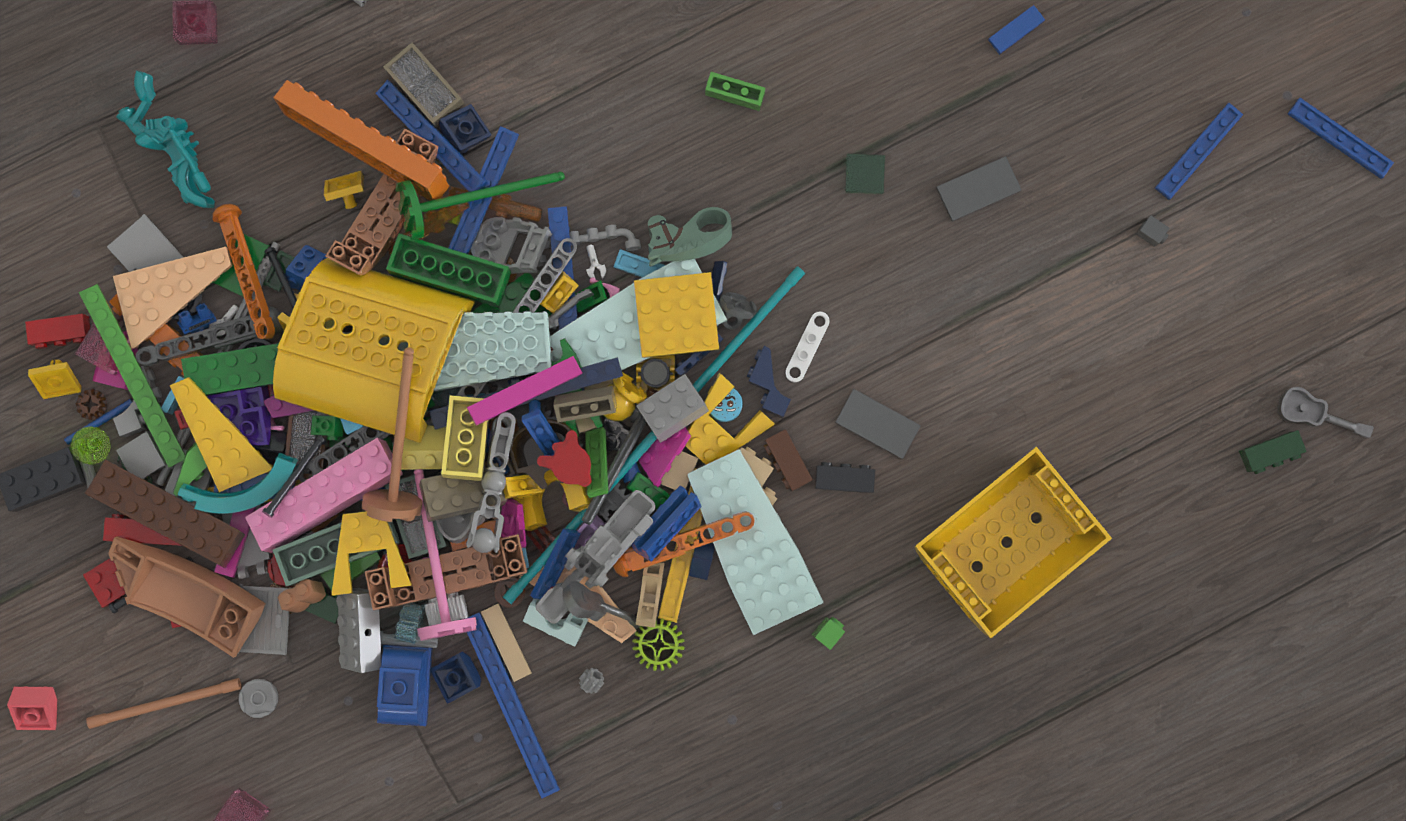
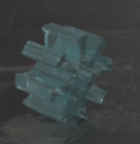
[394,603,425,644]

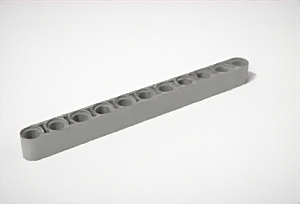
[455,238,577,398]

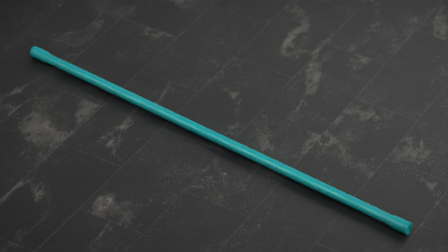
[503,266,805,604]

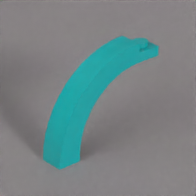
[178,453,298,513]

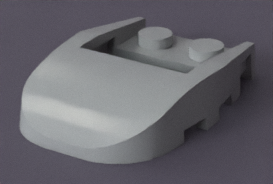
[471,217,552,274]

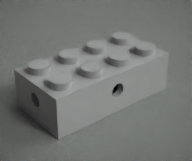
[336,588,381,673]

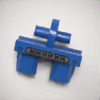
[177,303,217,337]

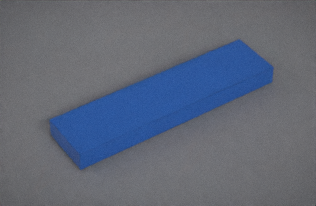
[530,529,581,599]

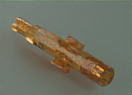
[448,186,542,222]
[388,202,470,255]

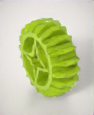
[633,618,685,671]

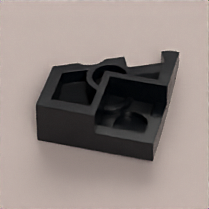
[600,418,640,451]

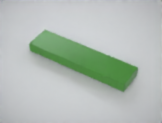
[585,427,608,498]

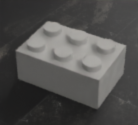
[636,374,709,443]

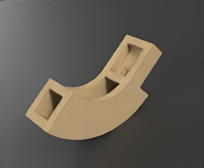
[636,562,664,628]

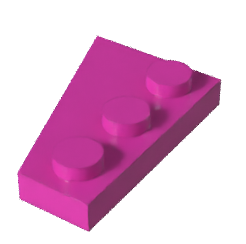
[638,427,691,487]

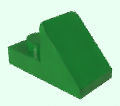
[575,281,607,313]

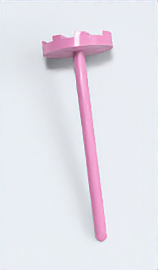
[414,469,477,641]

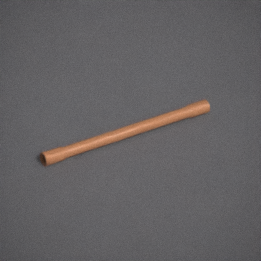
[86,678,242,729]

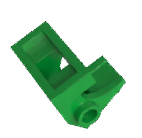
[311,415,351,448]

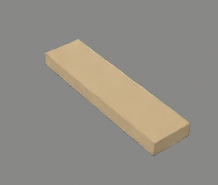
[481,603,532,682]

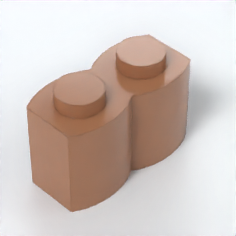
[277,579,326,613]

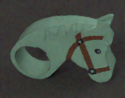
[648,207,732,266]

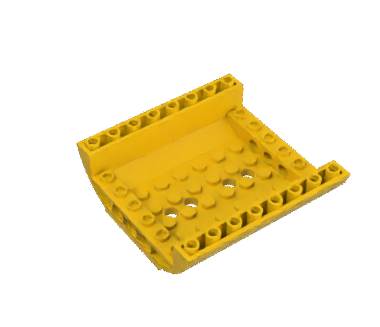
[273,258,475,443]

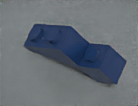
[747,346,791,418]

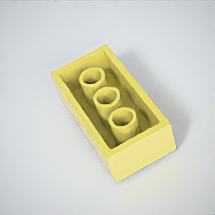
[441,395,489,481]

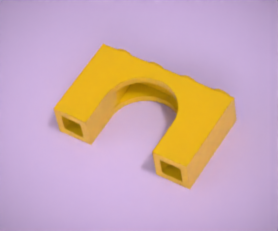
[513,470,593,531]

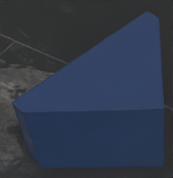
[689,539,715,580]

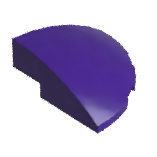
[207,386,271,445]

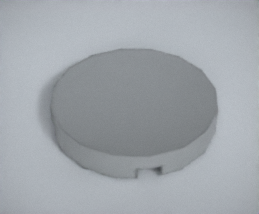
[239,679,278,718]

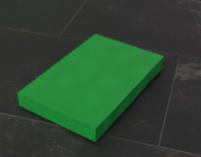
[212,234,270,297]

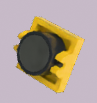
[636,355,675,392]

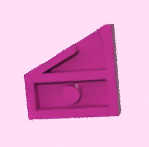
[501,498,526,548]

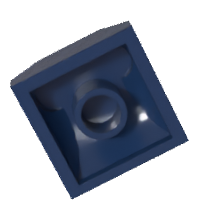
[438,104,492,154]
[430,652,481,704]

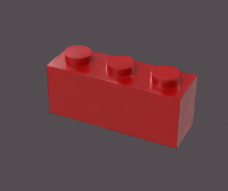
[25,314,92,349]

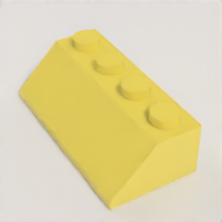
[401,425,446,470]

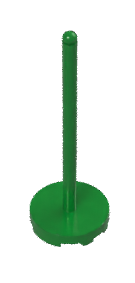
[396,172,565,240]

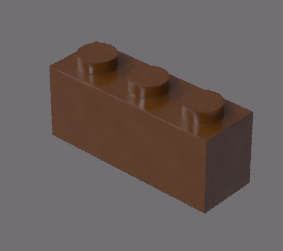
[763,429,813,491]

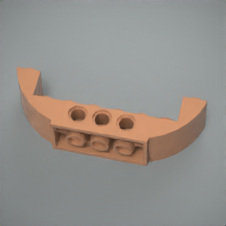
[325,129,438,275]
[365,534,527,610]

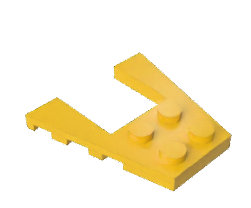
[685,373,775,465]
[332,511,412,596]

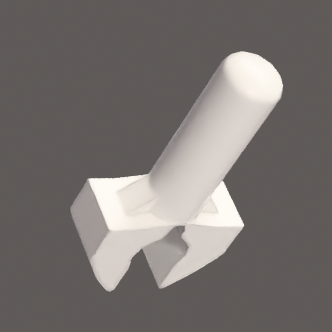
[586,245,606,279]
[209,305,239,337]

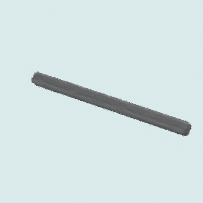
[582,413,646,525]

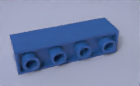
[631,486,702,562]

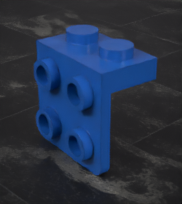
[285,245,327,291]

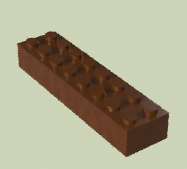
[85,460,245,568]

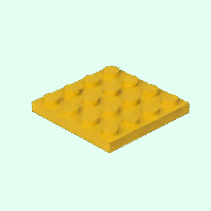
[634,272,719,358]

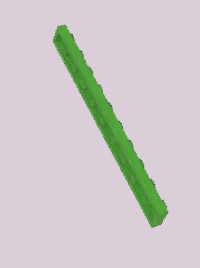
[79,284,185,467]

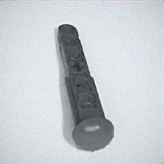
[136,306,283,366]
[299,407,428,482]

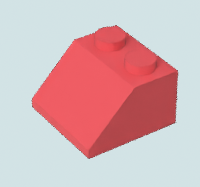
[7,686,57,730]

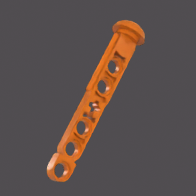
[212,204,275,339]
[613,511,754,577]

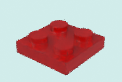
[83,559,126,608]

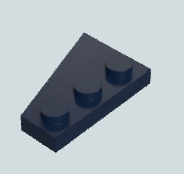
[675,334,723,377]

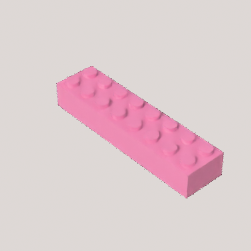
[245,438,403,553]

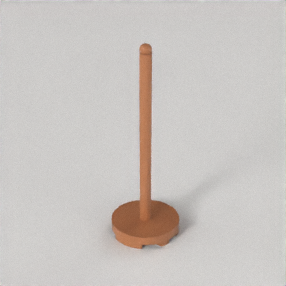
[362,347,422,522]

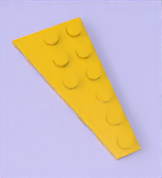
[170,377,273,492]

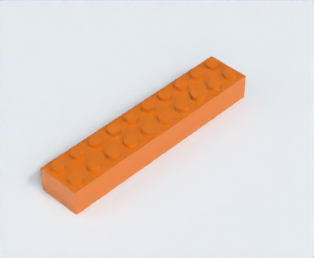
[273,80,449,201]

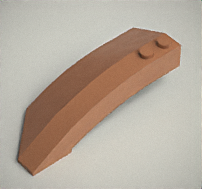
[108,536,266,658]

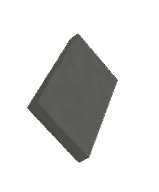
[936,156,1022,222]
[835,389,921,459]

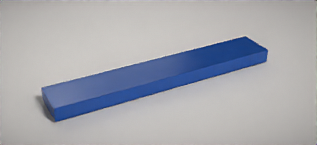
[1288,98,1394,179]
[1155,103,1243,200]

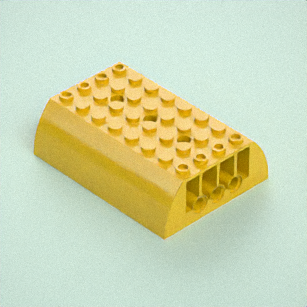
[915,447,1112,638]

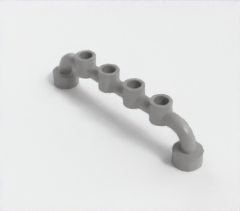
[537,225,641,267]

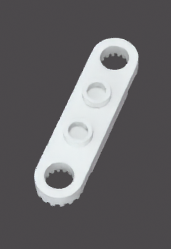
[785,312,829,383]

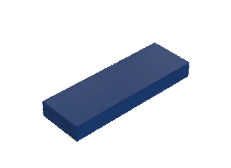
[988,5,1045,55]

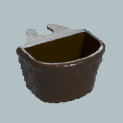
[509,419,572,489]

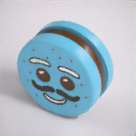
[710,388,742,422]

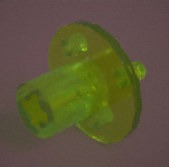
[71,426,111,465]

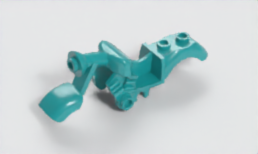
[116,70,215,208]

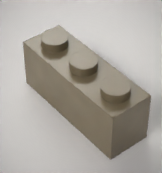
[553,386,617,423]

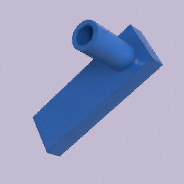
[522,400,561,456]

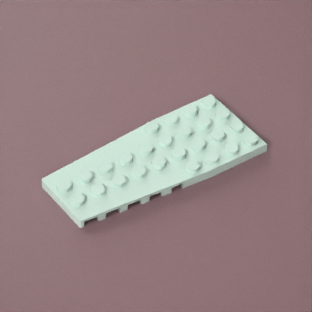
[550,259,727,370]
[380,311,552,391]
[687,449,823,635]

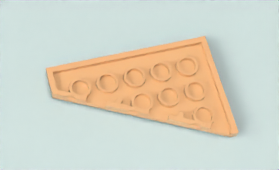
[113,247,232,349]

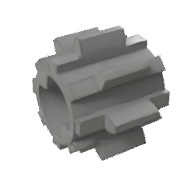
[579,668,604,694]

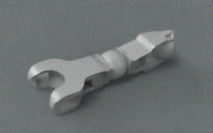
[466,412,516,553]

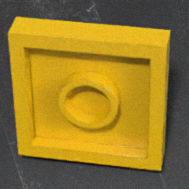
[324,170,364,209]
[28,359,81,399]

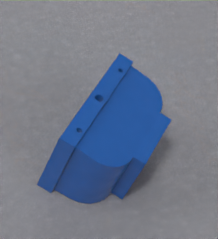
[377,645,433,726]

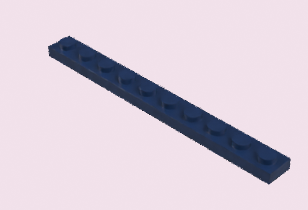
[429,357,623,430]

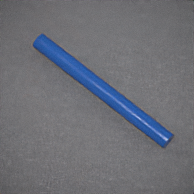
[64,399,133,445]

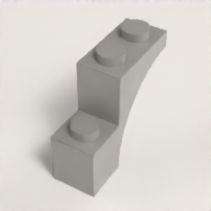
[113,366,162,437]

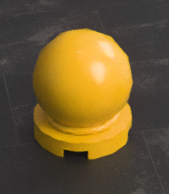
[604,372,647,421]

